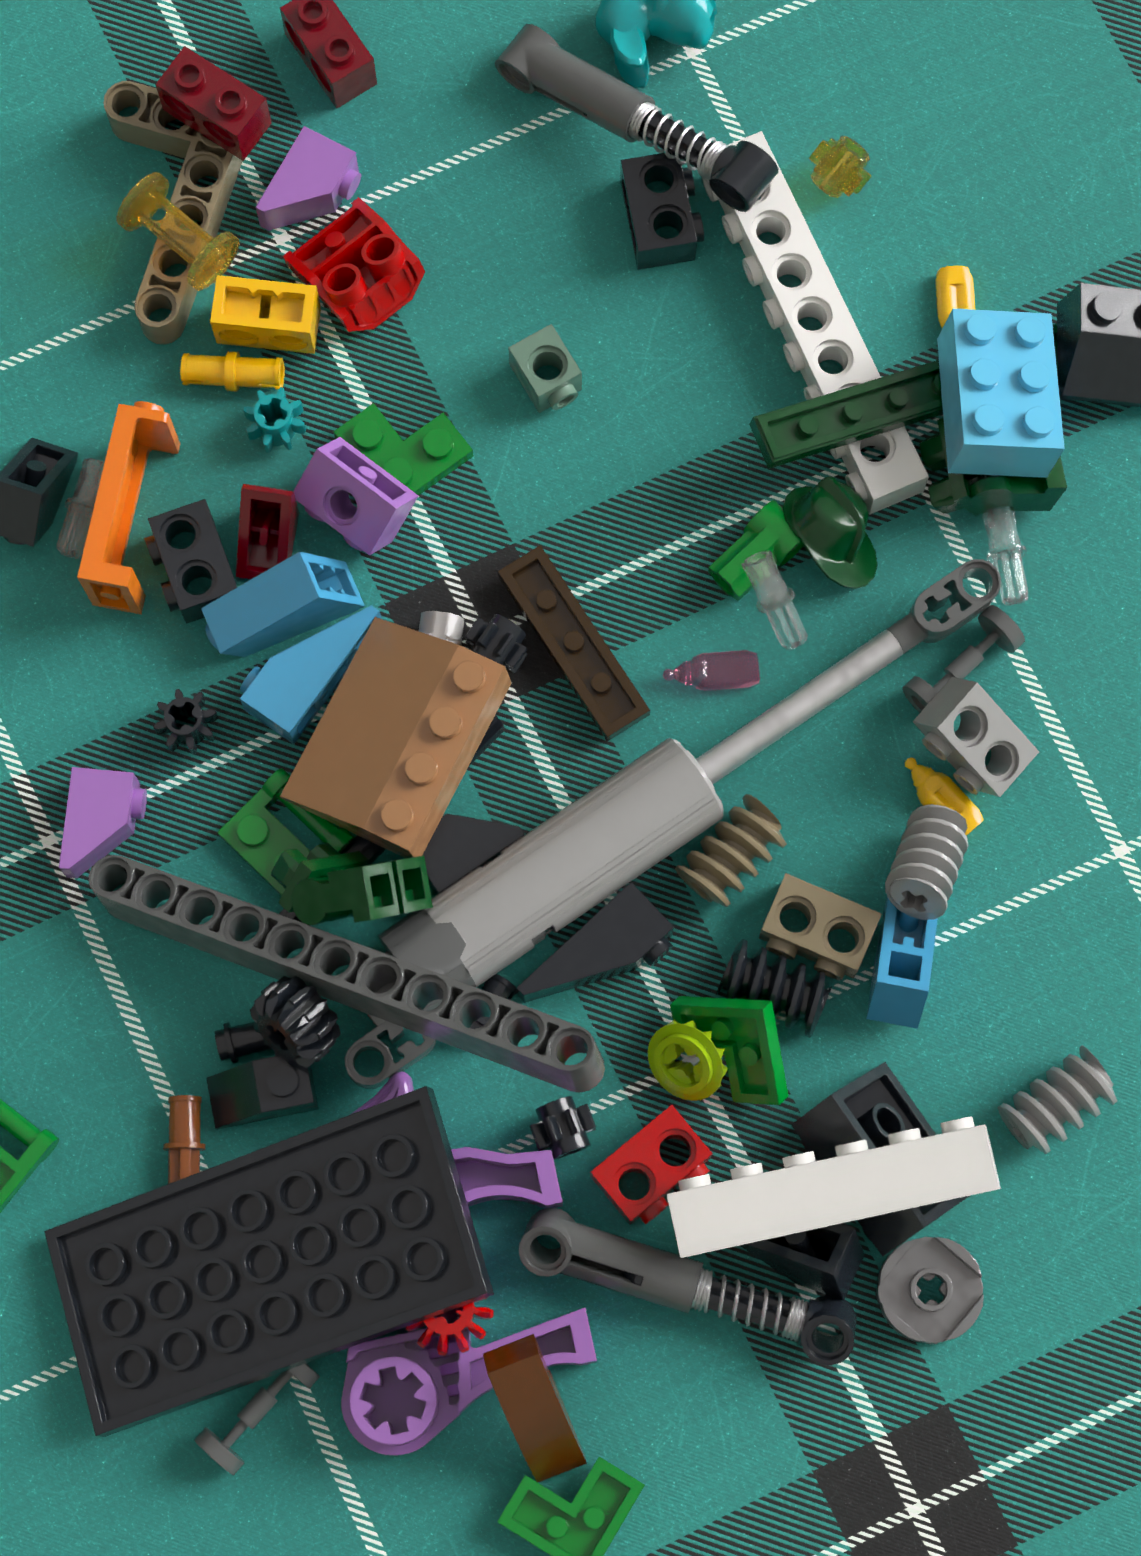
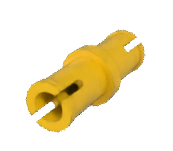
[180,351,285,391]

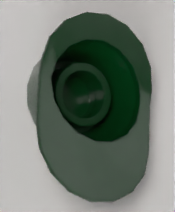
[783,476,878,589]

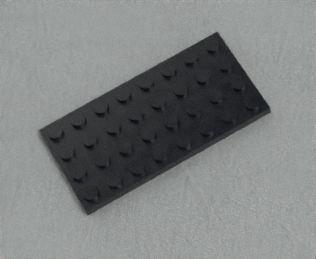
[44,1086,494,1437]

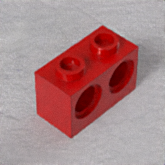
[590,1105,713,1225]

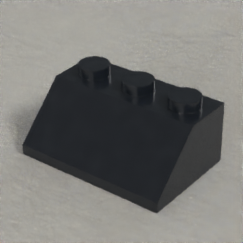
[1057,283,1141,407]
[791,1062,971,1257]

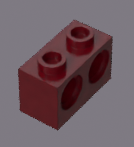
[280,0,377,109]
[155,46,272,161]

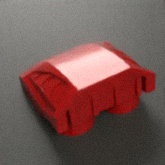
[282,197,425,332]

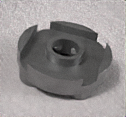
[876,1237,984,1344]

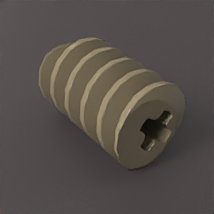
[675,794,787,907]

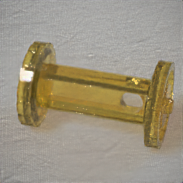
[116,172,240,291]

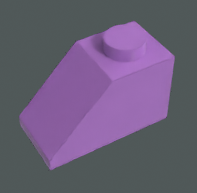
[255,126,361,231]
[59,767,147,878]

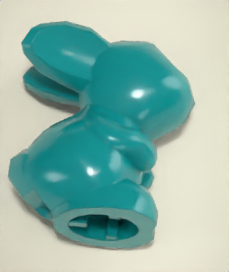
[595,0,718,89]

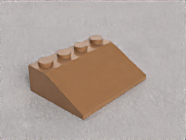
[280,617,512,858]

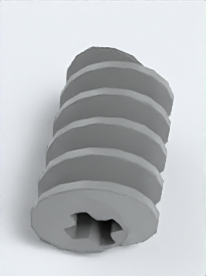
[885,804,969,920]
[998,1045,1117,1154]

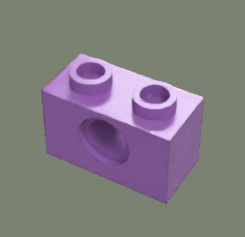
[294,437,419,555]

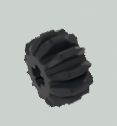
[250,976,341,1068]

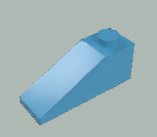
[240,605,381,744]
[866,894,938,1029]

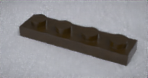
[498,545,650,741]

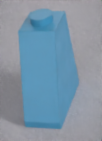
[201,552,365,657]

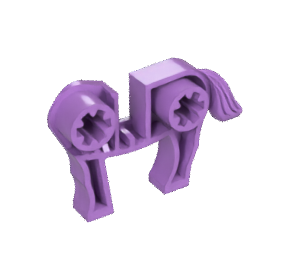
[341,1071,597,1455]

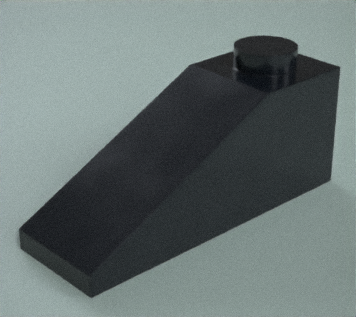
[517,882,674,1003]

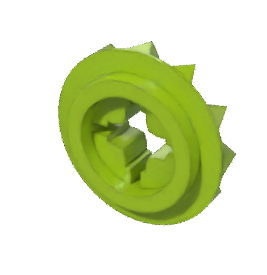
[648,1020,728,1101]

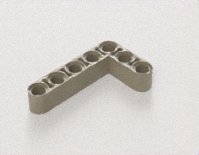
[103,81,242,345]

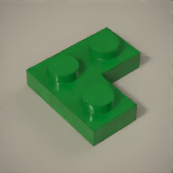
[333,403,474,495]
[670,996,788,1105]
[497,1457,645,1556]

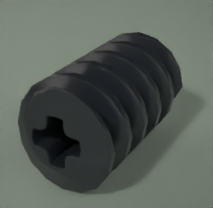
[716,939,832,1038]

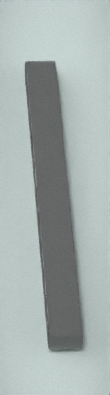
[88,855,605,1093]

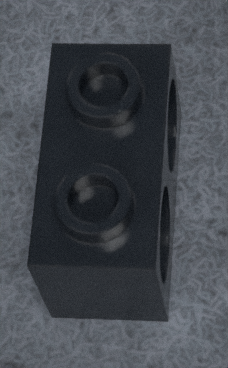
[620,152,704,270]
[144,499,237,624]

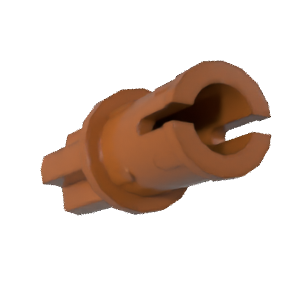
[163,1095,206,1184]

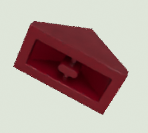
[236,484,300,579]

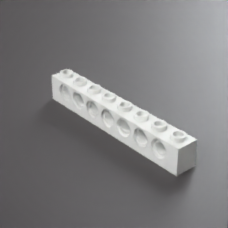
[702,131,929,515]

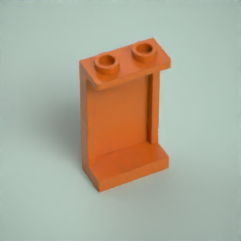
[77,401,180,614]

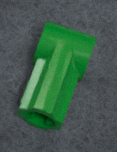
[708,500,804,601]

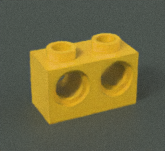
[210,275,321,354]

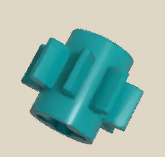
[243,387,306,453]

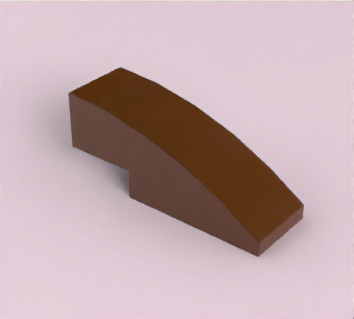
[483,1334,587,1482]

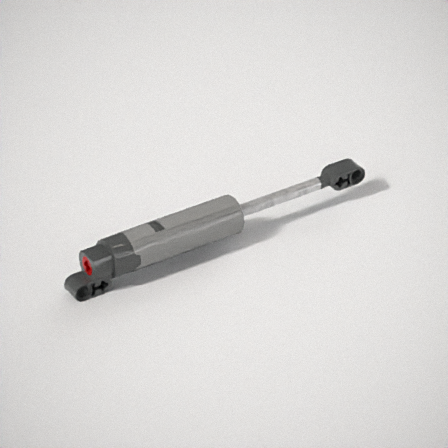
[345,559,1001,1089]

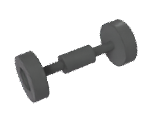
[902,605,1025,713]
[194,1363,320,1476]

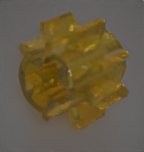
[809,136,872,198]

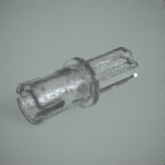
[56,458,103,559]
[982,506,1029,606]
[741,550,808,650]

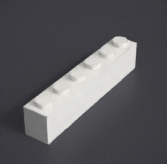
[667,1116,1001,1258]

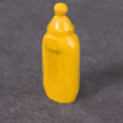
[935,266,976,328]
[905,757,984,836]

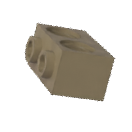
[759,873,882,980]

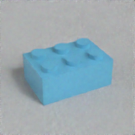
[937,308,1065,478]

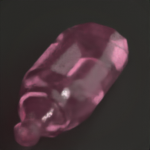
[663,650,760,691]

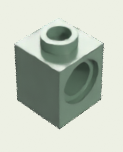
[508,324,582,413]

